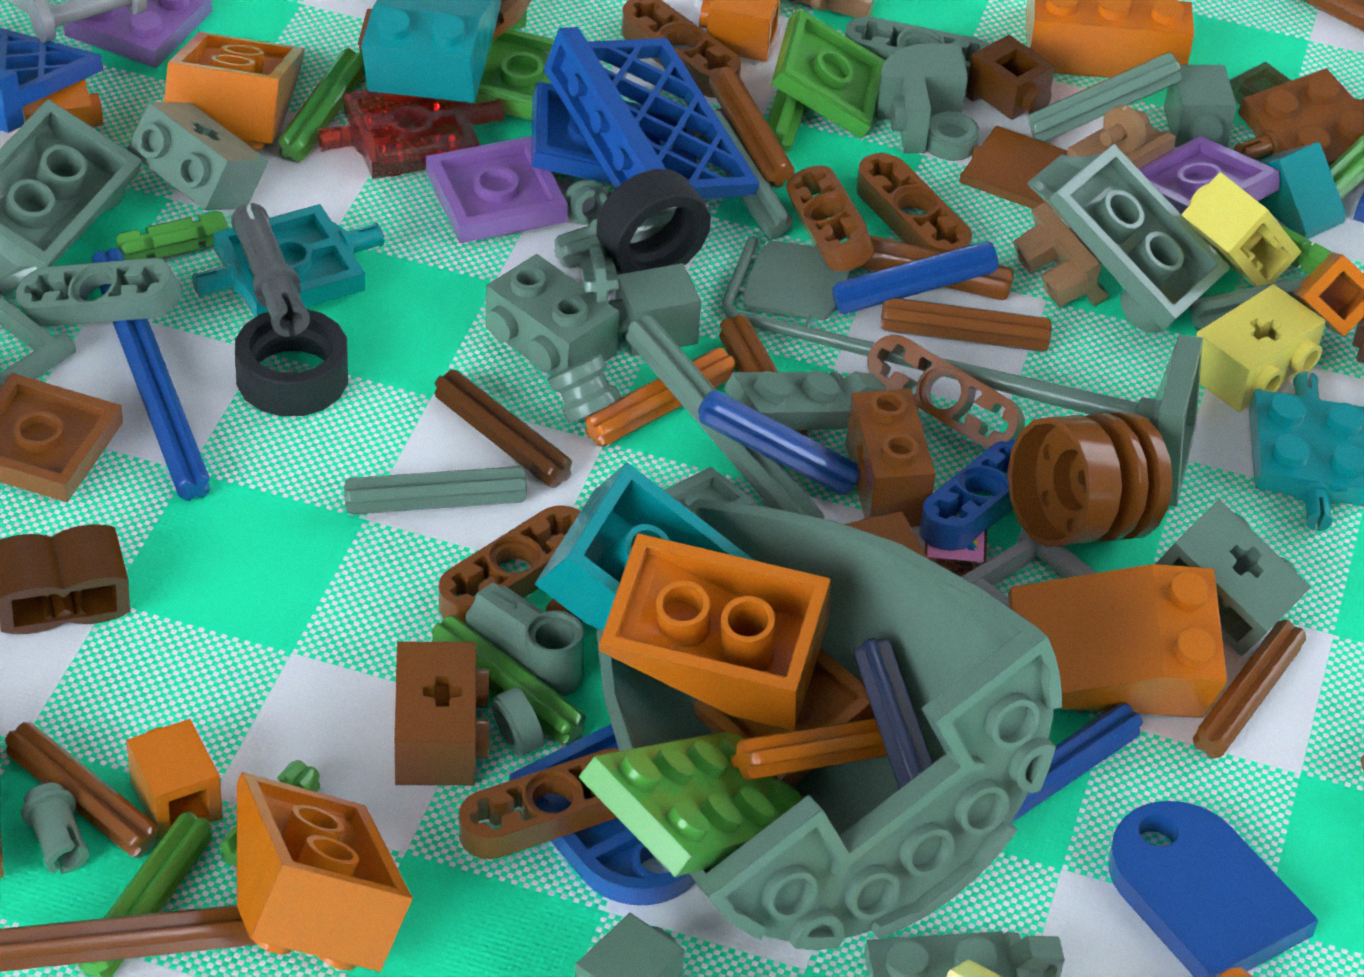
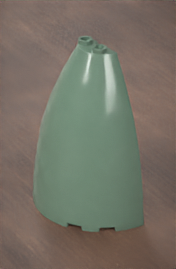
[597,498,1062,950]

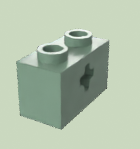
[127,102,269,210]
[1155,499,1311,657]

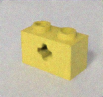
[1181,172,1301,287]
[1196,284,1326,412]

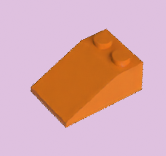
[164,32,305,149]
[599,533,831,731]
[1008,564,1227,718]
[237,772,413,972]

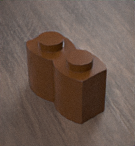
[0,524,130,634]

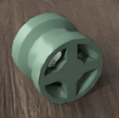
[547,354,622,423]

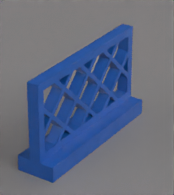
[544,27,760,217]
[0,28,103,133]

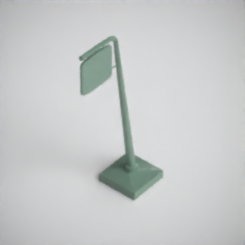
[722,236,1203,507]

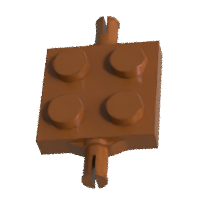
[1234,68,1364,166]

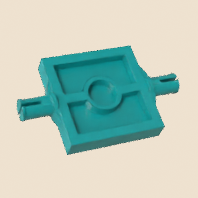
[192,204,385,317]
[1249,372,1364,531]

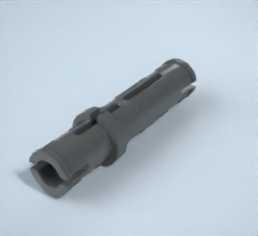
[231,203,310,337]

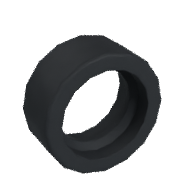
[596,169,711,274]
[235,309,348,417]

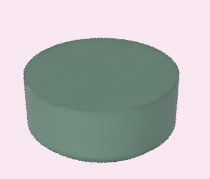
[926,111,979,161]
[492,687,544,756]

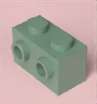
[486,254,619,376]

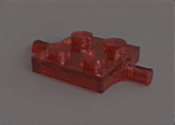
[317,90,504,179]

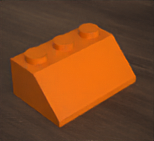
[1026,0,1194,78]

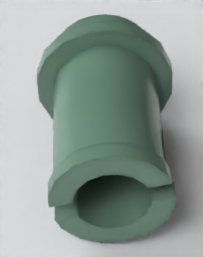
[564,180,608,227]
[21,783,89,874]

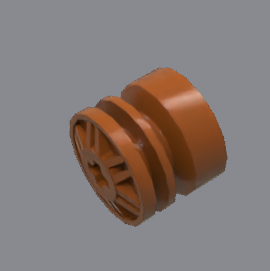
[1007,411,1173,547]

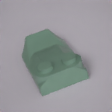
[0,99,143,294]
[1027,144,1231,333]

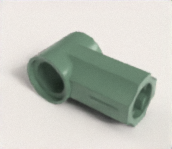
[465,582,584,696]

